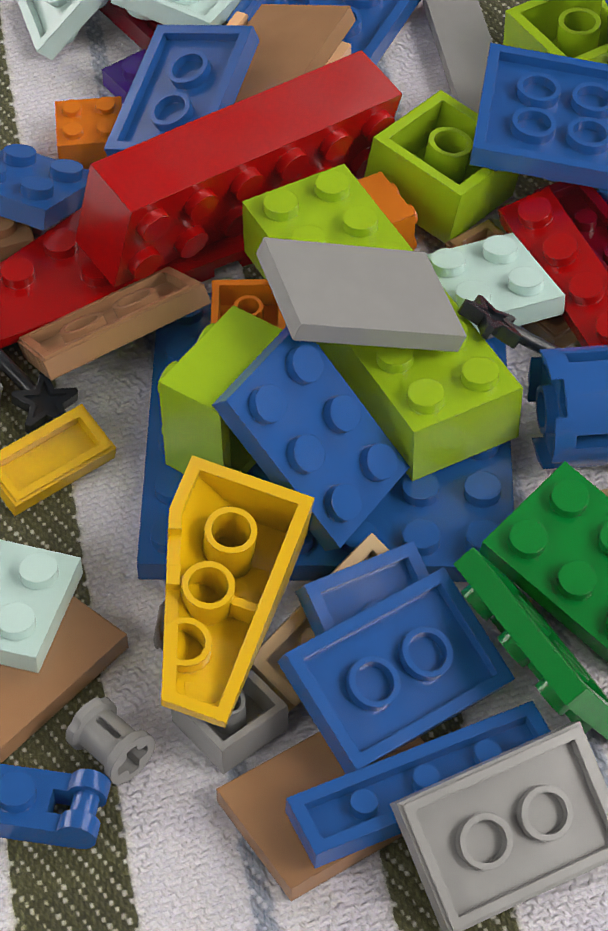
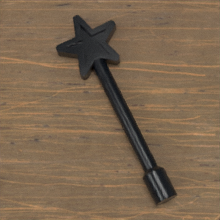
[457,295,560,355]
[0,349,78,434]

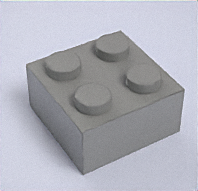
[171,669,289,775]

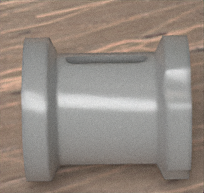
[65,697,155,785]

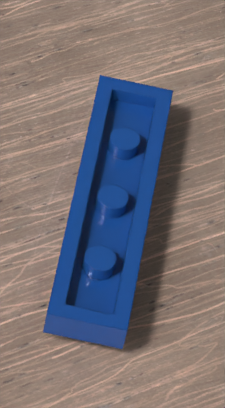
[285,701,551,869]

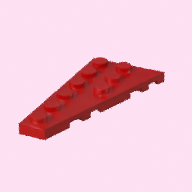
[0,208,252,349]

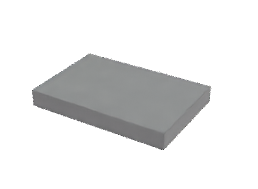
[256,237,467,352]
[390,721,608,931]

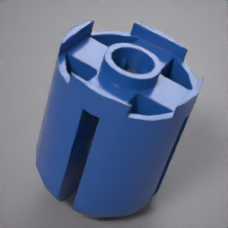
[527,345,608,469]

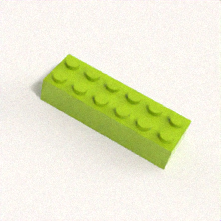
[242,164,523,481]

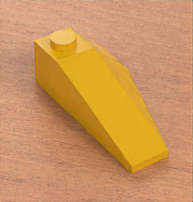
[161,455,314,728]

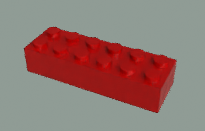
[75,50,402,288]

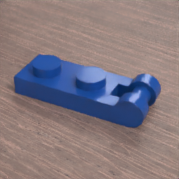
[0,764,111,849]

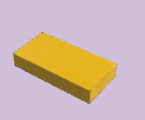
[0,404,116,516]

